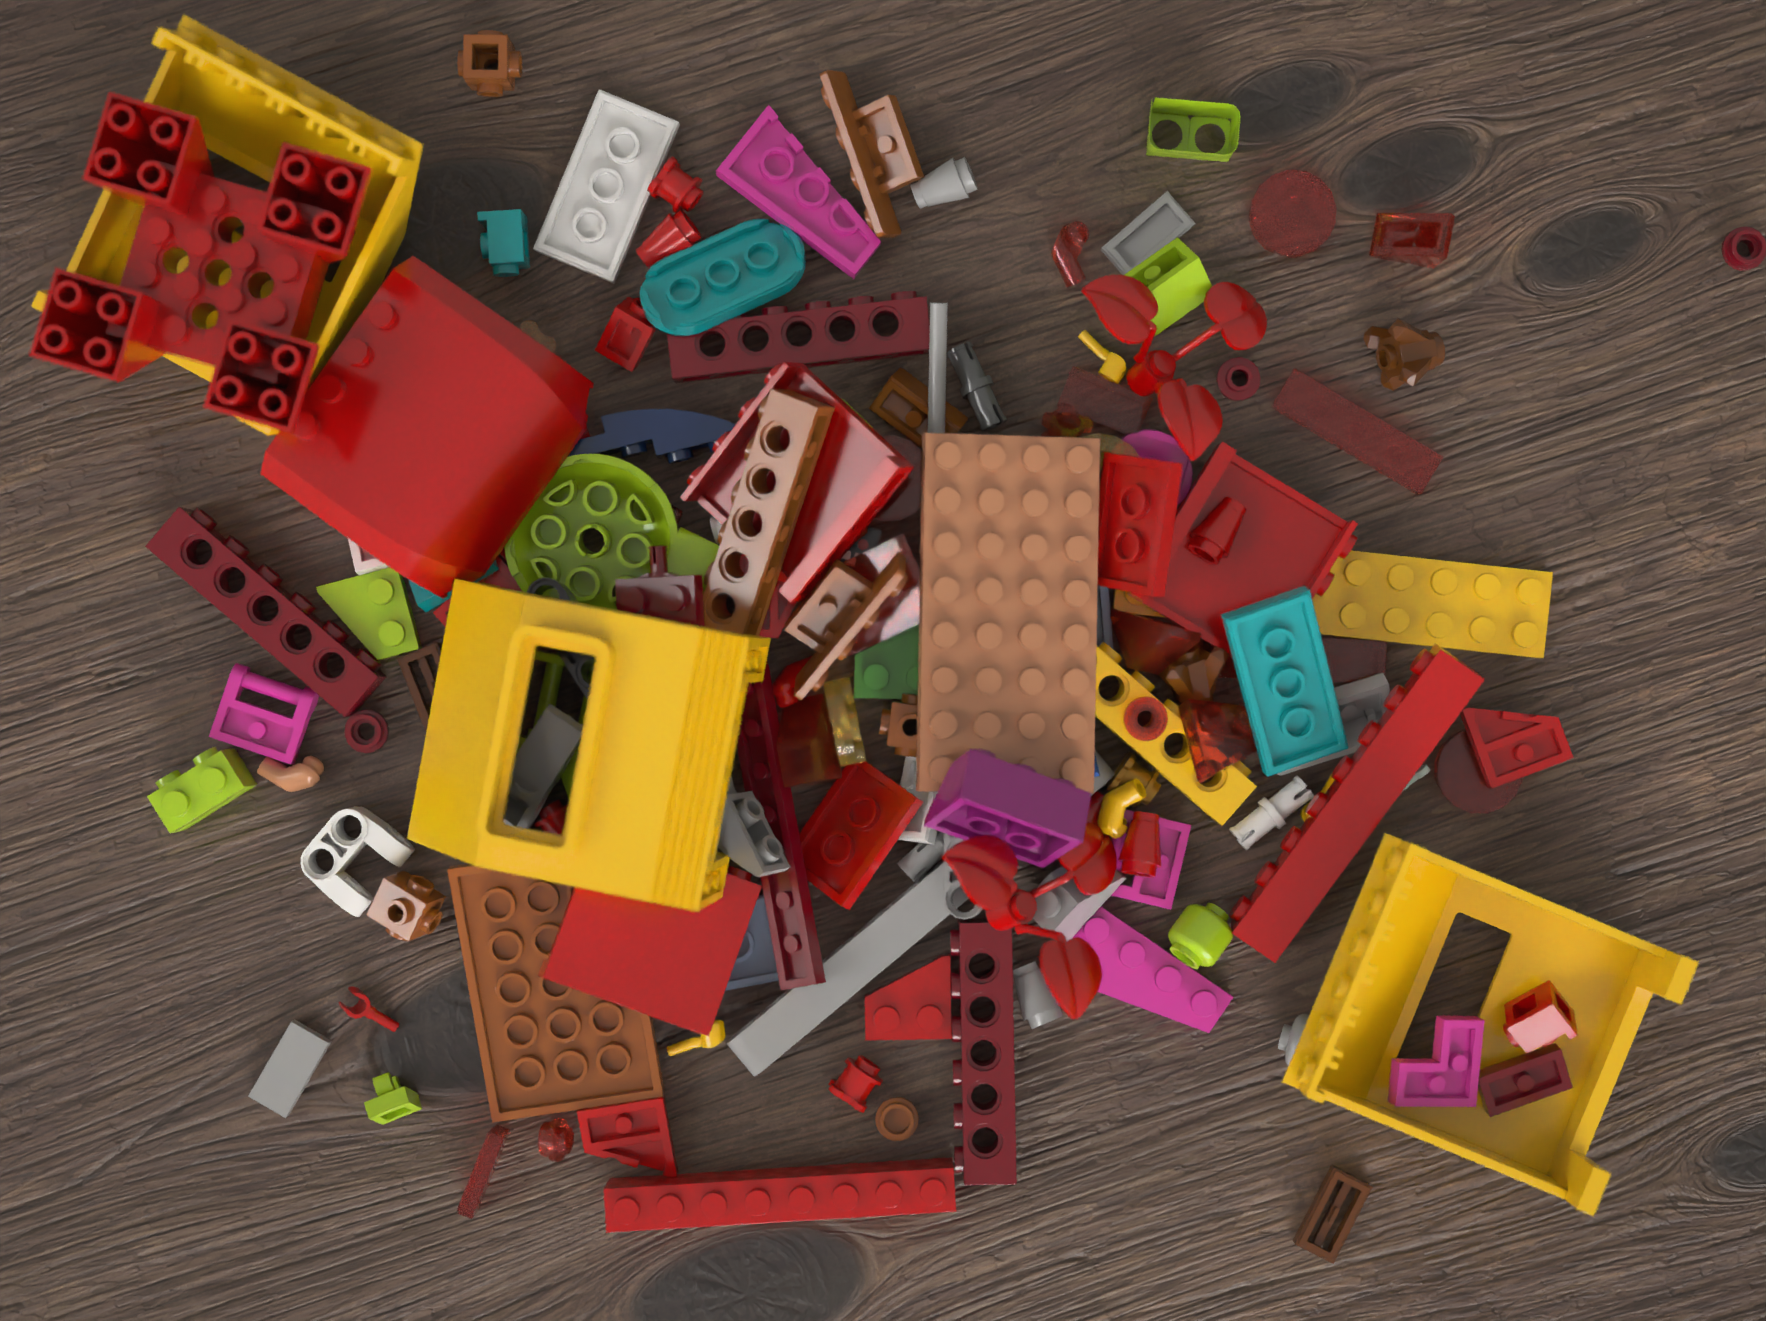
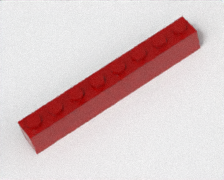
[1229,643,1485,963]
[603,1157,956,1233]

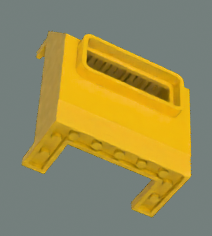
[31,15,423,436]
[407,579,771,911]
[1282,833,1699,1216]

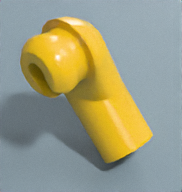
[1097,778,1146,839]

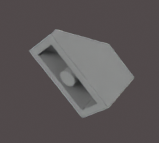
[1033,866,1126,940]

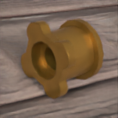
[1105,751,1161,807]

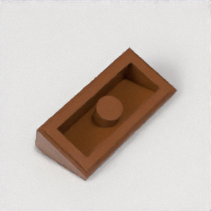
[869,368,968,448]

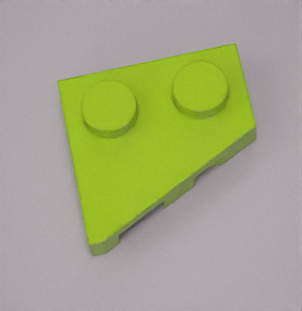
[316,567,422,660]

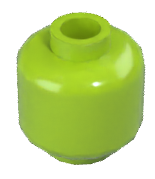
[1168,903,1233,969]

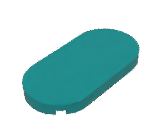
[640,219,805,336]

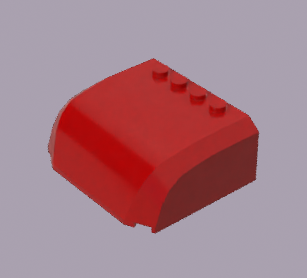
[260,256,594,598]

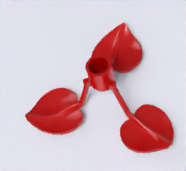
[1081,275,1267,461]
[942,822,1117,1020]

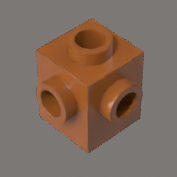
[457,30,522,97]
[879,693,918,757]
[366,871,446,941]

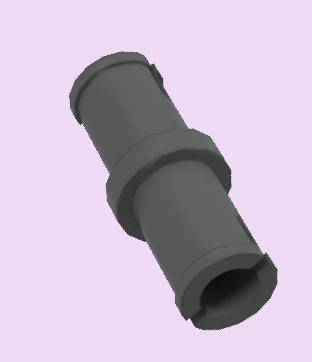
[947,342,1007,432]

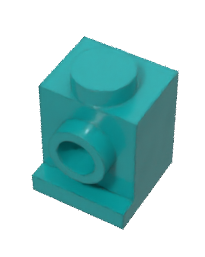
[477,209,530,277]

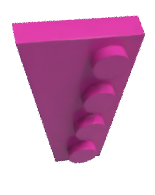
[716,105,881,279]
[1072,906,1234,1033]

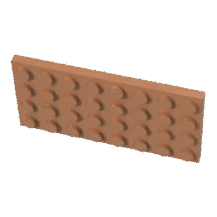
[916,433,1100,793]

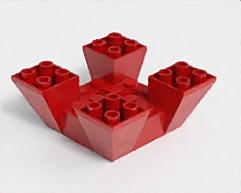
[29,92,373,434]

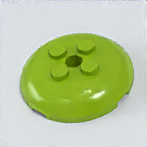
[504,454,678,610]

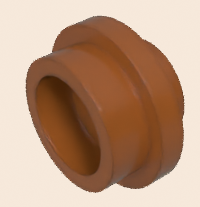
[875,1097,919,1141]

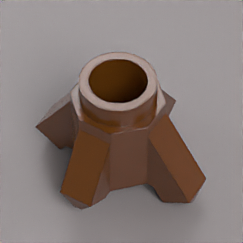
[1363,318,1445,391]
[1152,634,1230,710]

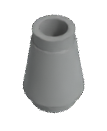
[910,157,978,209]
[1013,961,1063,1029]

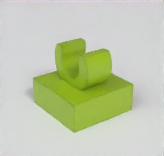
[364,1072,422,1125]

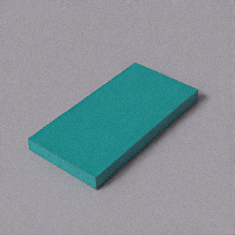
[1221,586,1349,777]

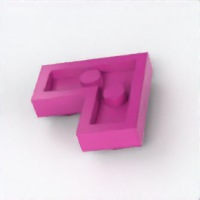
[1388,1016,1484,1107]

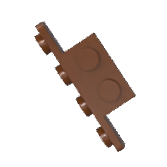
[820,70,924,238]
[784,552,908,700]

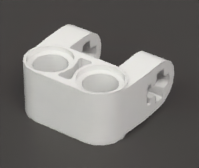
[300,806,415,917]

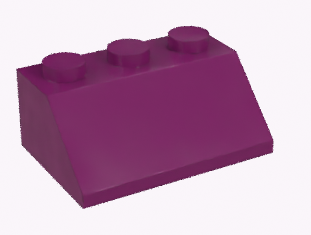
[924,749,1091,868]

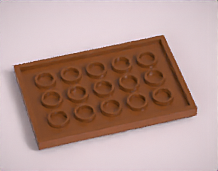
[447,863,665,1123]

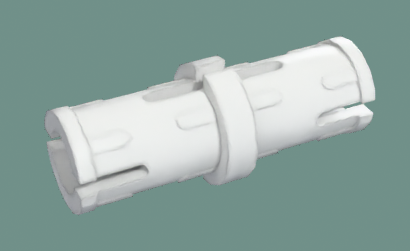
[1229,776,1314,851]

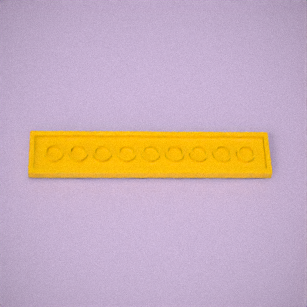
[1112,550,1553,658]

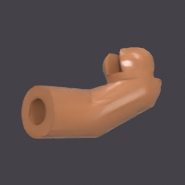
[257,756,324,792]

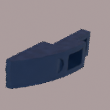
[568,409,736,464]

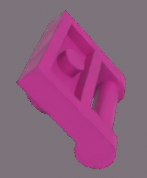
[209,663,319,764]
[1111,809,1191,910]

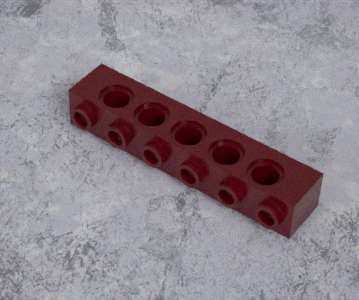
[667,291,930,383]
[145,507,387,717]
[950,918,1017,1185]

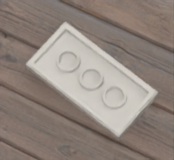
[533,89,680,284]

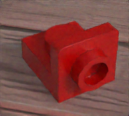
[595,297,657,372]

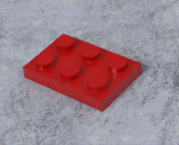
[1098,452,1183,597]
[799,753,923,910]

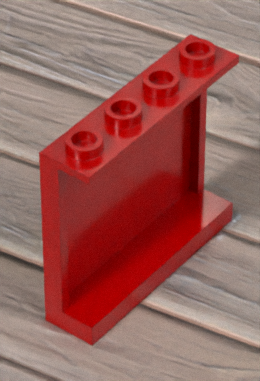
[680,362,914,603]
[1126,442,1358,657]
[538,866,762,1036]

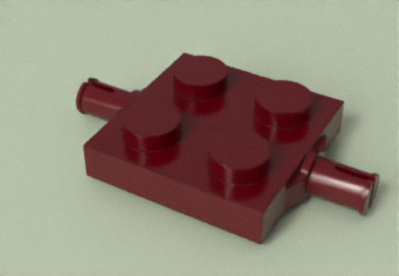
[615,546,705,627]

